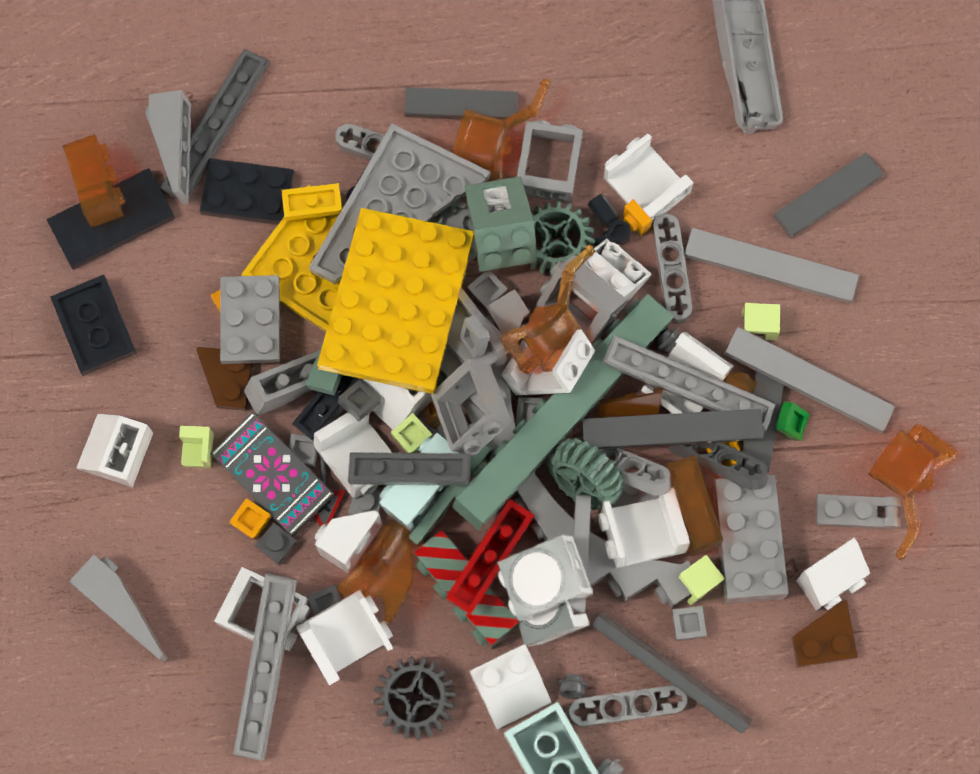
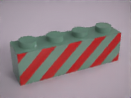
[414,530,519,649]

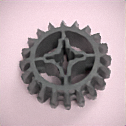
[374,656,456,740]

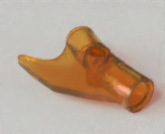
[336,520,414,624]

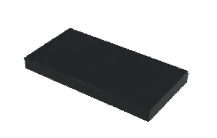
[46,168,175,270]

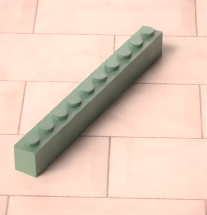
[452,294,674,531]

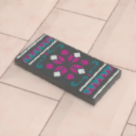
[211,412,335,537]

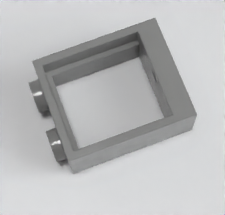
[517,120,583,203]
[536,255,627,345]
[431,358,512,457]

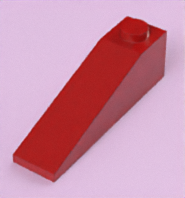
[445,499,534,615]

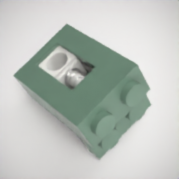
[464,176,537,272]

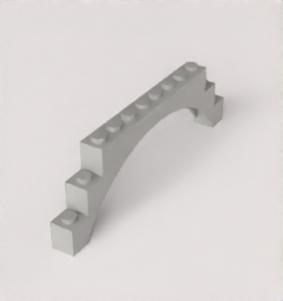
[461,289,692,609]

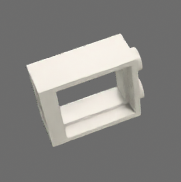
[214,567,311,652]

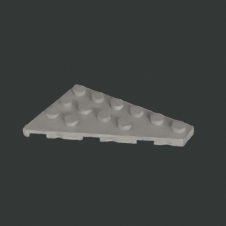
[309,124,490,284]

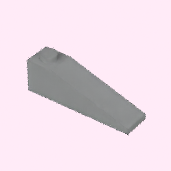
[145,90,191,205]
[244,350,319,416]
[69,554,168,663]

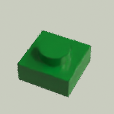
[775,402,810,441]

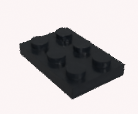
[200,158,295,225]
[50,274,137,376]

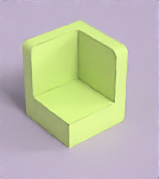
[742,303,780,341]
[390,413,433,453]
[179,426,214,468]
[679,555,725,606]

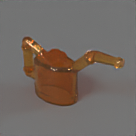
[452,78,551,182]
[501,245,595,374]
[867,424,959,561]

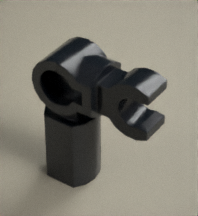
[588,193,631,255]

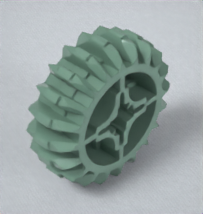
[529,201,595,277]
[547,438,624,510]

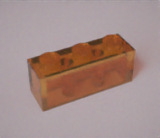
[63,134,125,228]
[665,455,724,556]

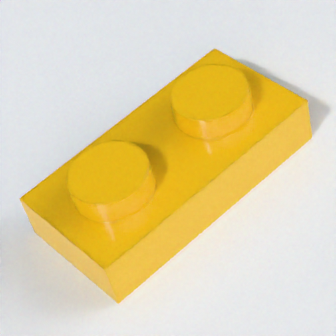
[282,183,342,221]

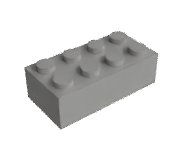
[712,475,789,604]

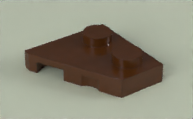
[197,347,253,411]
[597,387,663,418]
[791,600,858,668]

